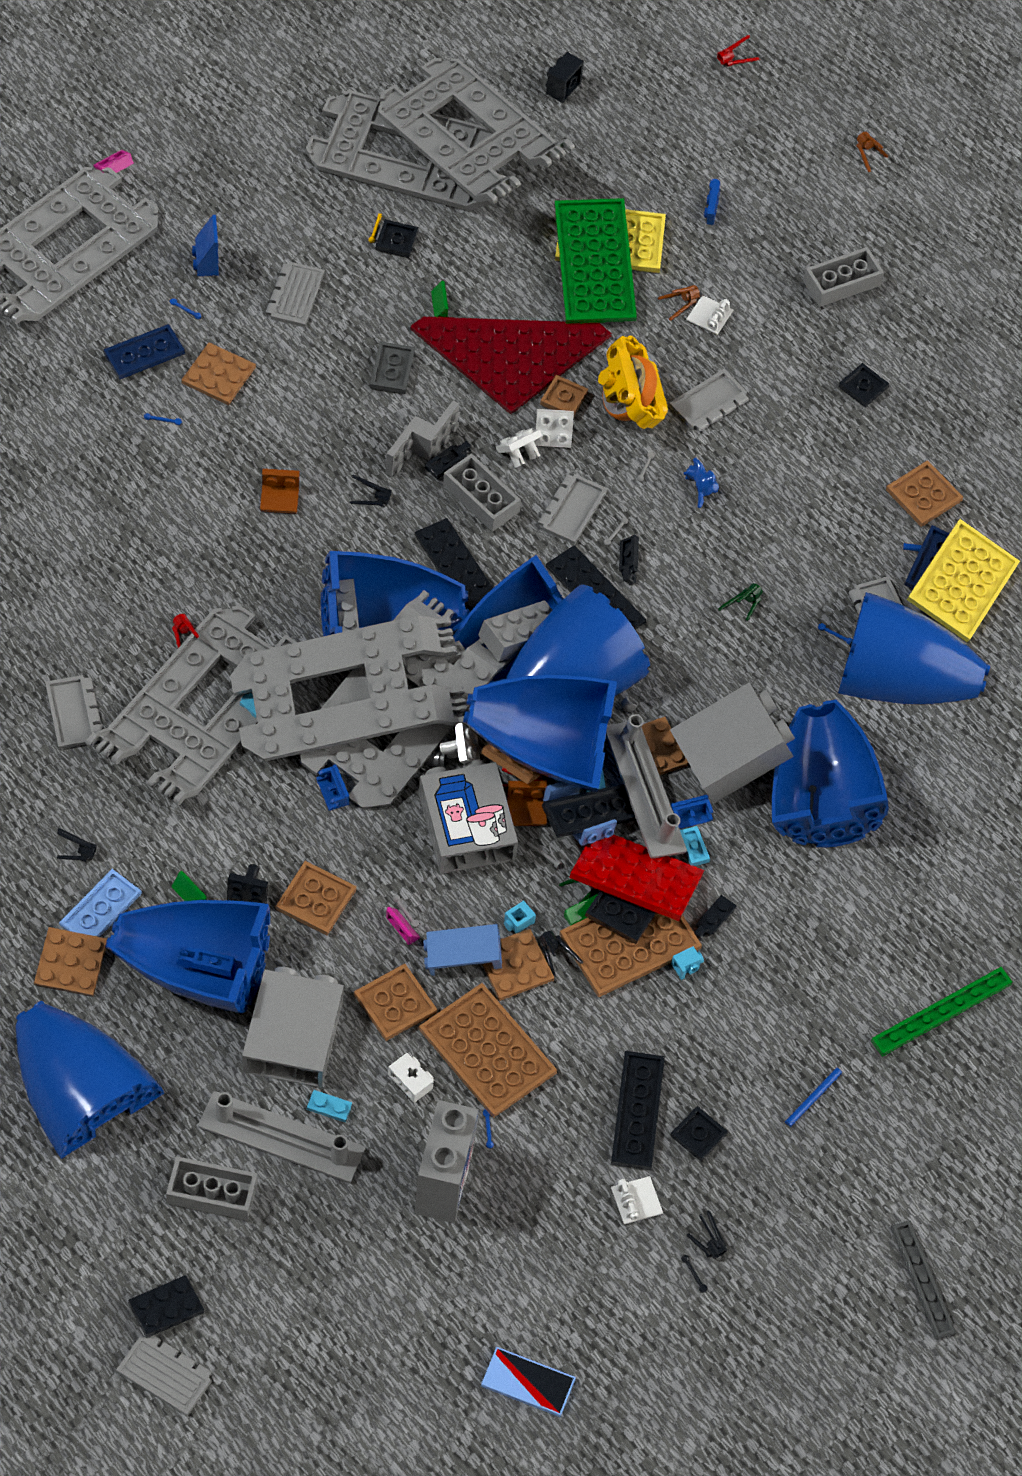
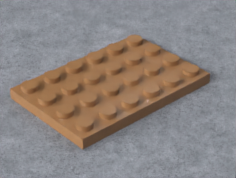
[559,913,702,998]
[419,983,557,1118]

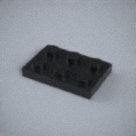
[585,890,656,944]
[128,1275,204,1338]

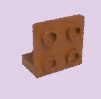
[260,468,300,514]
[507,781,547,826]

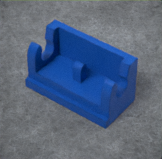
[316,764,349,811]
[671,794,713,829]

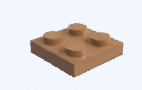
[540,375,589,417]

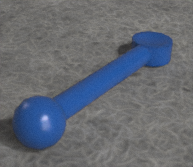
[170,298,201,319]
[144,413,182,425]
[818,623,853,645]
[483,1109,494,1149]

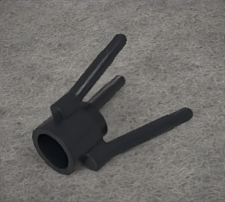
[350,474,392,506]
[57,828,97,862]
[539,931,583,977]
[687,1210,728,1259]

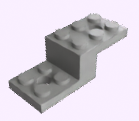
[386,401,460,477]

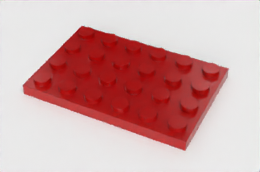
[569,834,704,921]

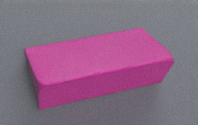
[94,150,134,173]
[386,907,420,945]

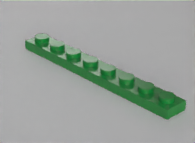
[871,967,1013,1057]

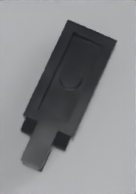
[425,441,471,480]
[619,534,639,585]
[694,894,737,941]

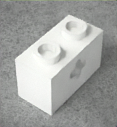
[388,1053,433,1103]

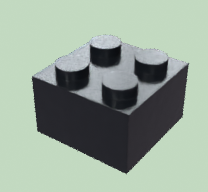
[545,52,584,103]

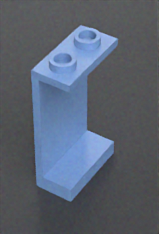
[543,782,617,846]
[423,924,502,976]

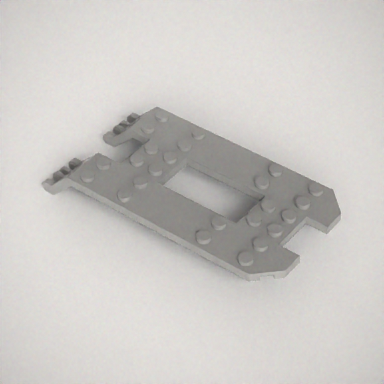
[378,58,575,204]
[306,90,505,211]
[0,167,158,324]
[300,590,514,809]
[85,606,297,805]
[230,615,468,762]

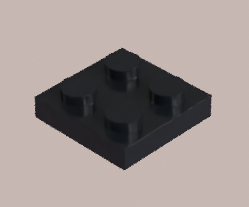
[375,219,419,258]
[838,363,889,408]
[670,1106,728,1162]

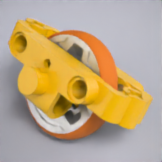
[598,336,668,429]

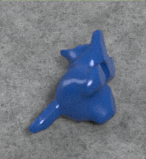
[683,458,719,508]

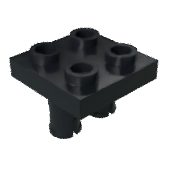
[227,864,268,904]

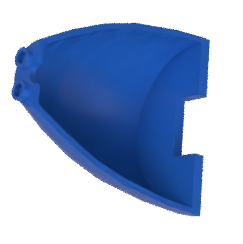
[321,551,470,636]
[453,555,564,684]
[506,585,650,696]
[838,592,990,704]
[463,675,617,792]
[772,699,889,847]
[106,900,270,1013]
[15,1001,165,1159]

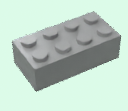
[803,247,884,307]
[443,453,521,532]
[478,600,552,662]
[166,1156,258,1221]

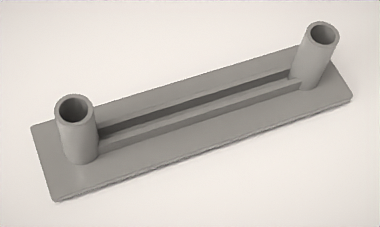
[606,714,687,859]
[198,1091,365,1183]

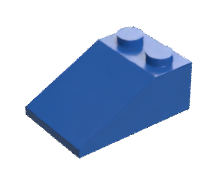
[192,215,219,276]

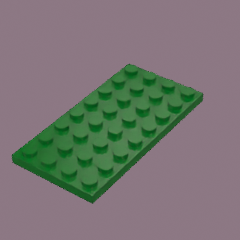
[554,198,637,324]

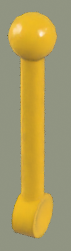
[368,213,382,243]

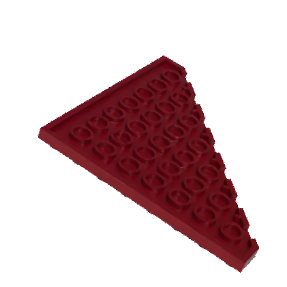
[410,316,612,415]

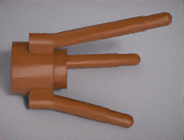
[856,132,888,172]
[658,285,700,321]

